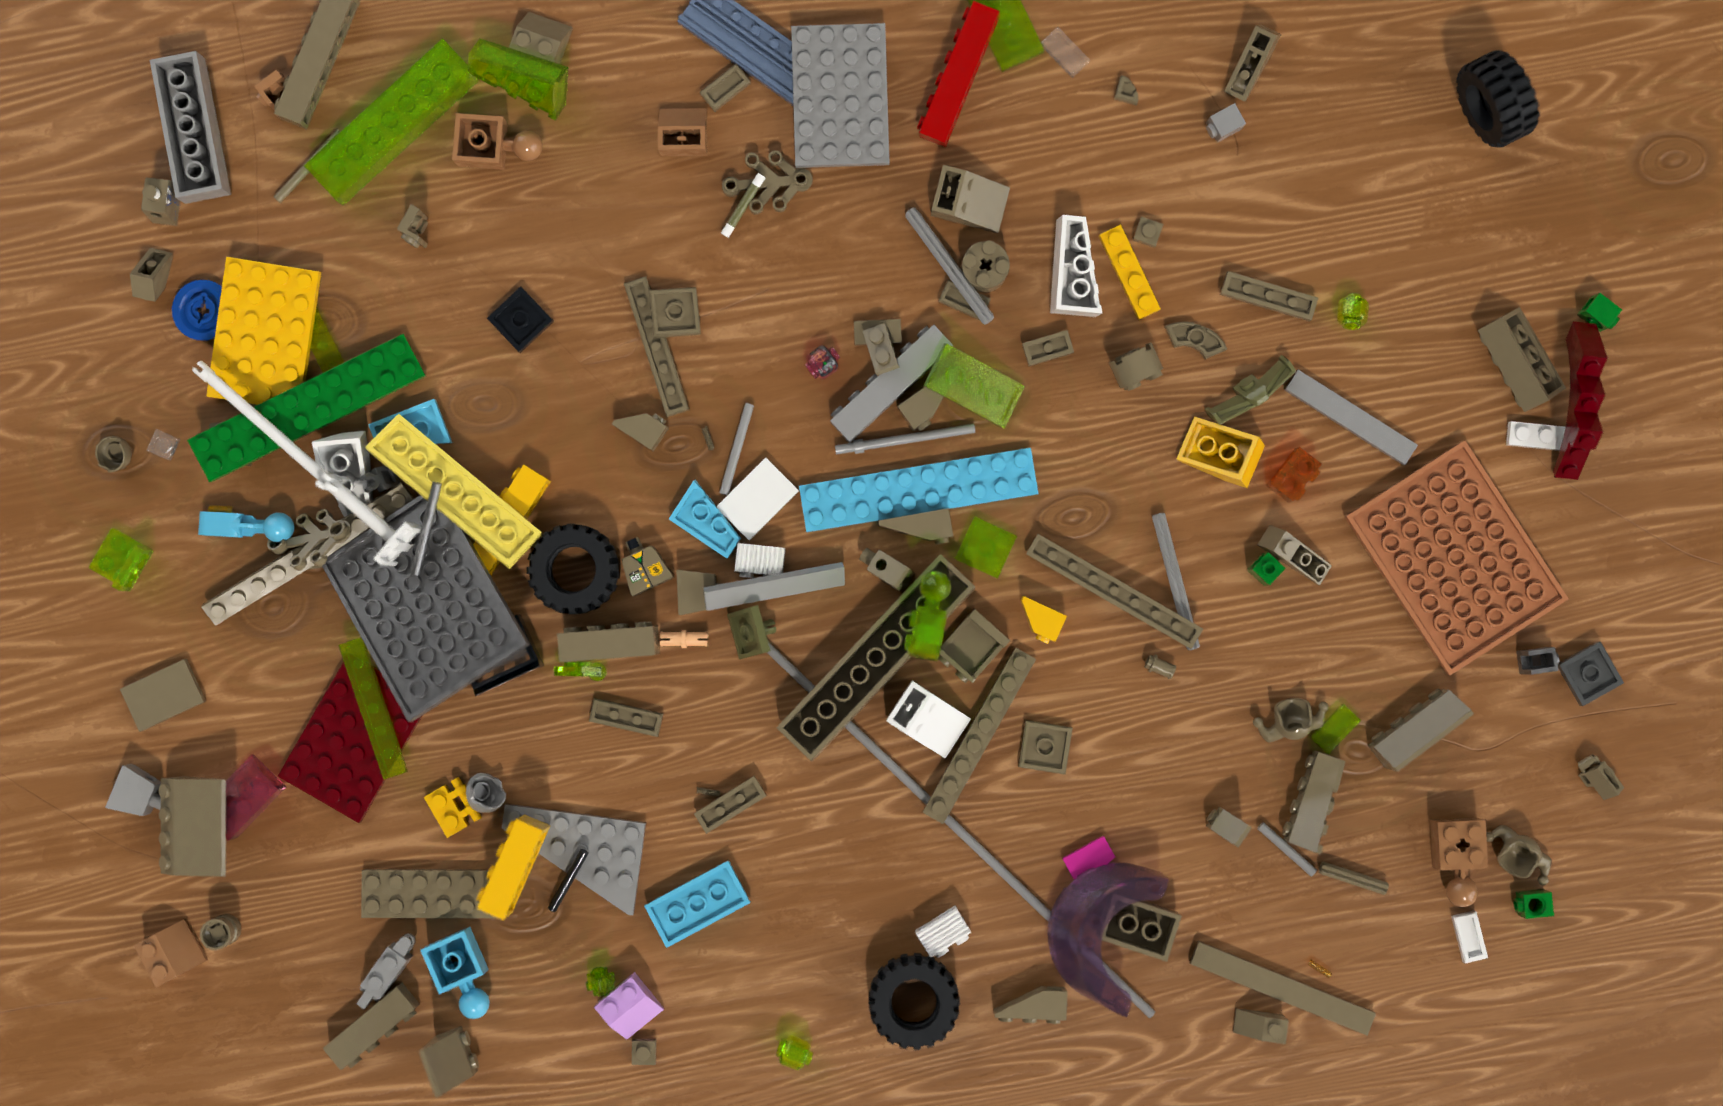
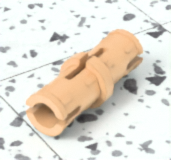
[660,630,708,648]

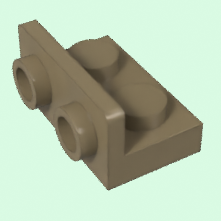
[397,204,428,249]

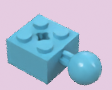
[420,926,490,1019]

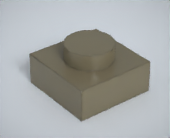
[1133,217,1163,248]
[632,1039,657,1065]

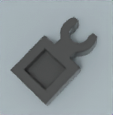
[359,466,401,493]

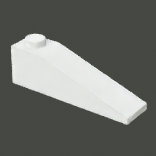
[312,431,373,517]

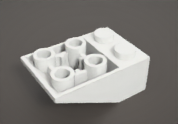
[886,680,971,758]

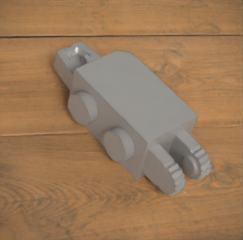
[356,933,416,1009]

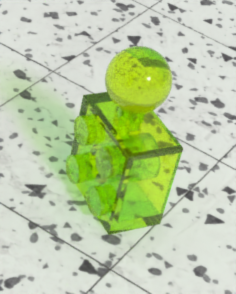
[905,571,951,662]

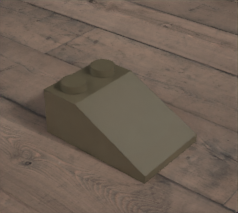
[419,1026,479,1098]

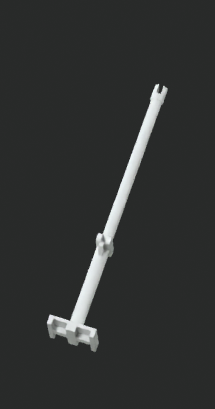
[192,361,422,566]

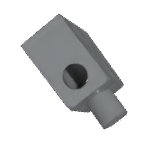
[105,764,161,816]

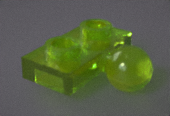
[554,662,607,681]

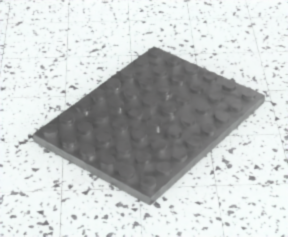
[322,495,530,722]

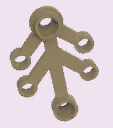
[722,150,813,214]
[267,509,352,571]

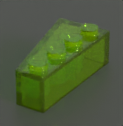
[468,38,569,121]

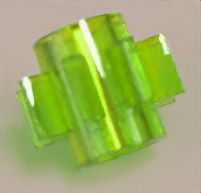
[585,967,615,996]

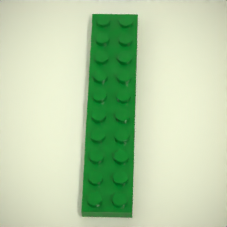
[187,334,426,483]

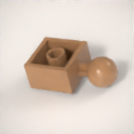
[452,113,543,170]
[1430,817,1488,907]

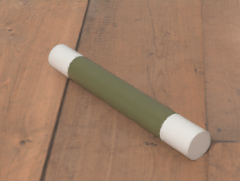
[721,173,766,238]

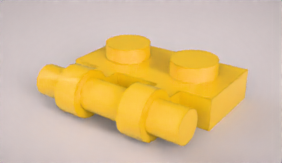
[424,777,482,838]

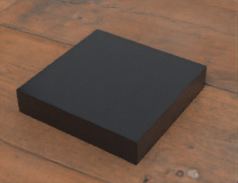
[487,286,554,353]

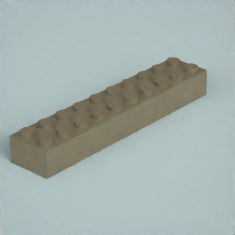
[777,554,975,761]

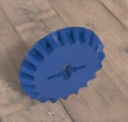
[172,280,222,341]

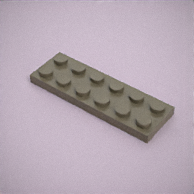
[361,869,497,918]

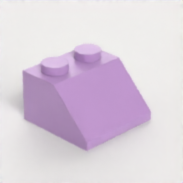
[594,972,664,1039]

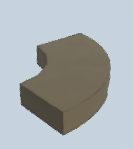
[1164,322,1227,360]

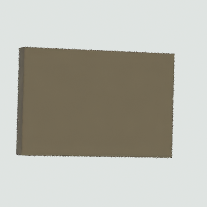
[120,659,206,732]

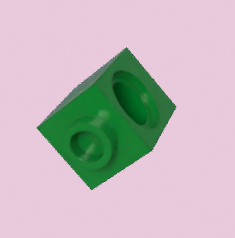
[1577,293,1622,332]
[1247,552,1286,586]
[1513,889,1554,919]

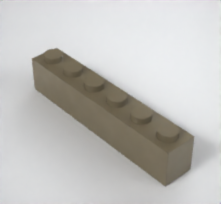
[274,0,360,130]

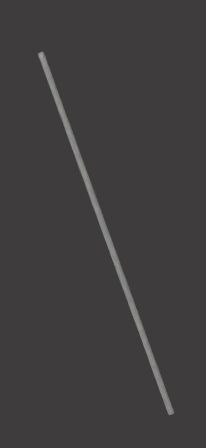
[766,641,1156,1018]

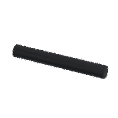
[548,849,589,912]

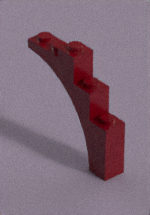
[1553,321,1608,480]

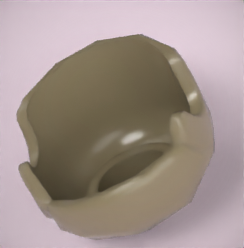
[95,435,132,473]

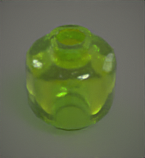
[1337,293,1369,330]
[776,1035,813,1071]

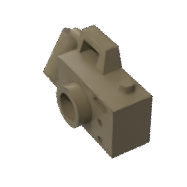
[1578,754,1624,800]

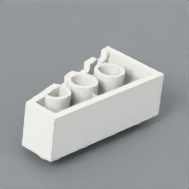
[1050,215,1102,317]

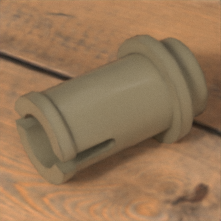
[1144,654,1176,679]

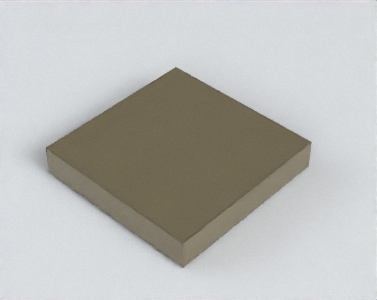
[649,287,701,338]
[1018,720,1073,774]

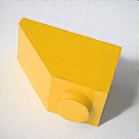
[1020,596,1067,644]

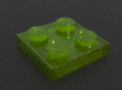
[955,516,1017,579]

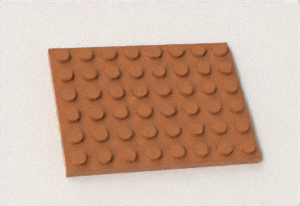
[1345,440,1569,676]

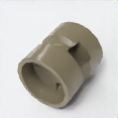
[200,914,242,950]

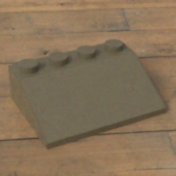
[159,776,226,876]

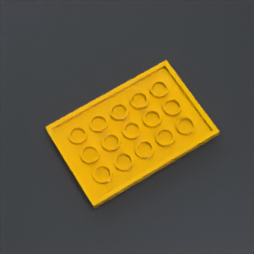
[206,257,322,405]

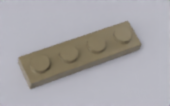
[1220,271,1318,322]

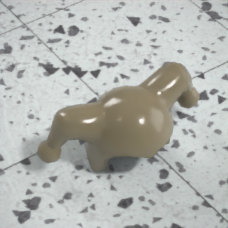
[1253,698,1329,742]
[1486,825,1552,885]

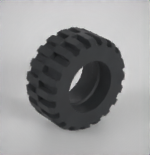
[1456,50,1540,148]
[526,524,621,614]
[869,953,960,1050]

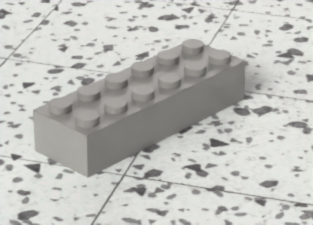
[150,51,231,204]

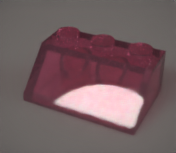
[226,754,286,841]

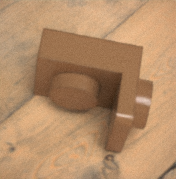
[254,69,286,110]

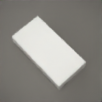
[1451,910,1488,963]

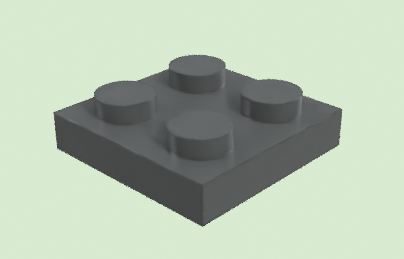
[1558,642,1624,706]

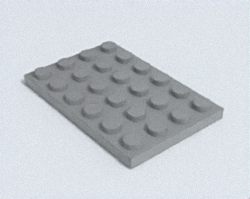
[791,23,890,168]

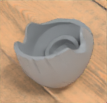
[466,773,506,813]

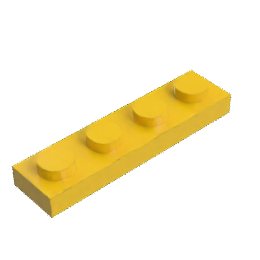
[1099,225,1161,320]

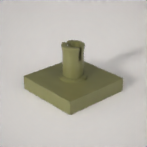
[727,605,776,660]

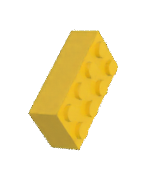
[477,814,550,920]

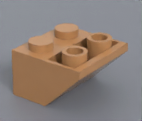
[658,108,708,156]

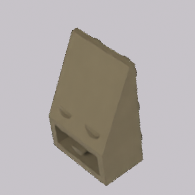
[931,165,1010,233]

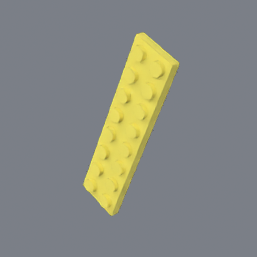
[366,413,542,569]

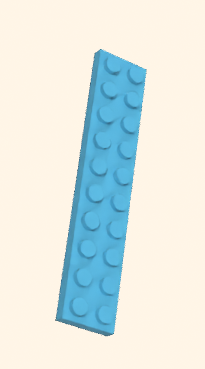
[799,448,1039,532]

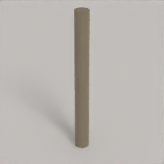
[273,129,344,203]

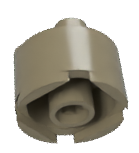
[961,240,1010,292]
[1108,342,1163,391]

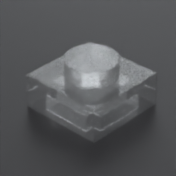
[146,429,180,461]

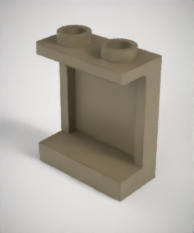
[936,609,1010,683]

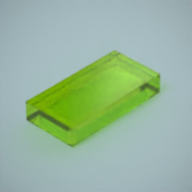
[1310,704,1361,754]

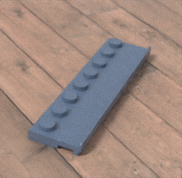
[677,0,794,106]

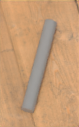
[1257,822,1317,876]

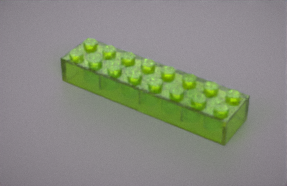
[304,38,480,206]

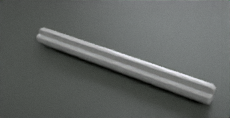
[905,207,994,325]
[1152,513,1200,650]

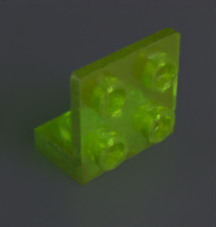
[89,528,154,591]

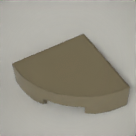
[1114,75,1138,105]

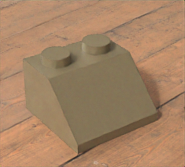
[509,12,573,72]

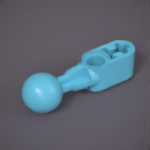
[198,511,294,543]

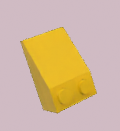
[1177,417,1265,488]

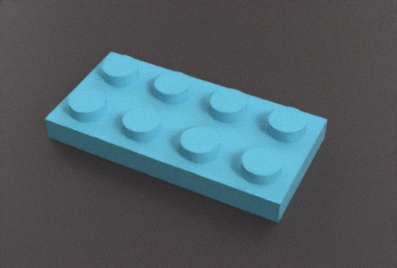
[644,860,751,948]

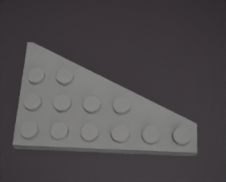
[502,804,646,915]

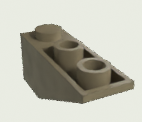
[1257,525,1332,585]
[993,986,1067,1024]

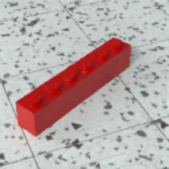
[917,1,1000,148]

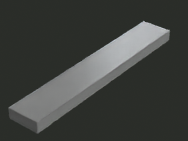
[1284,370,1418,465]
[703,562,845,611]

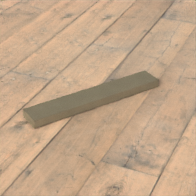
[624,276,689,417]

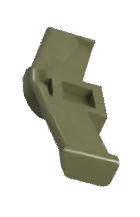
[1205,355,1296,425]

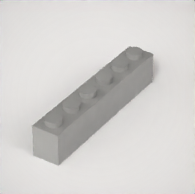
[830,325,953,443]

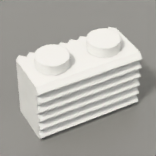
[735,543,785,578]
[915,906,971,958]

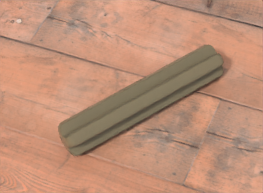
[1319,861,1389,895]

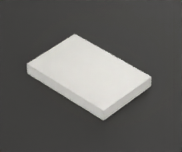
[717,458,799,541]

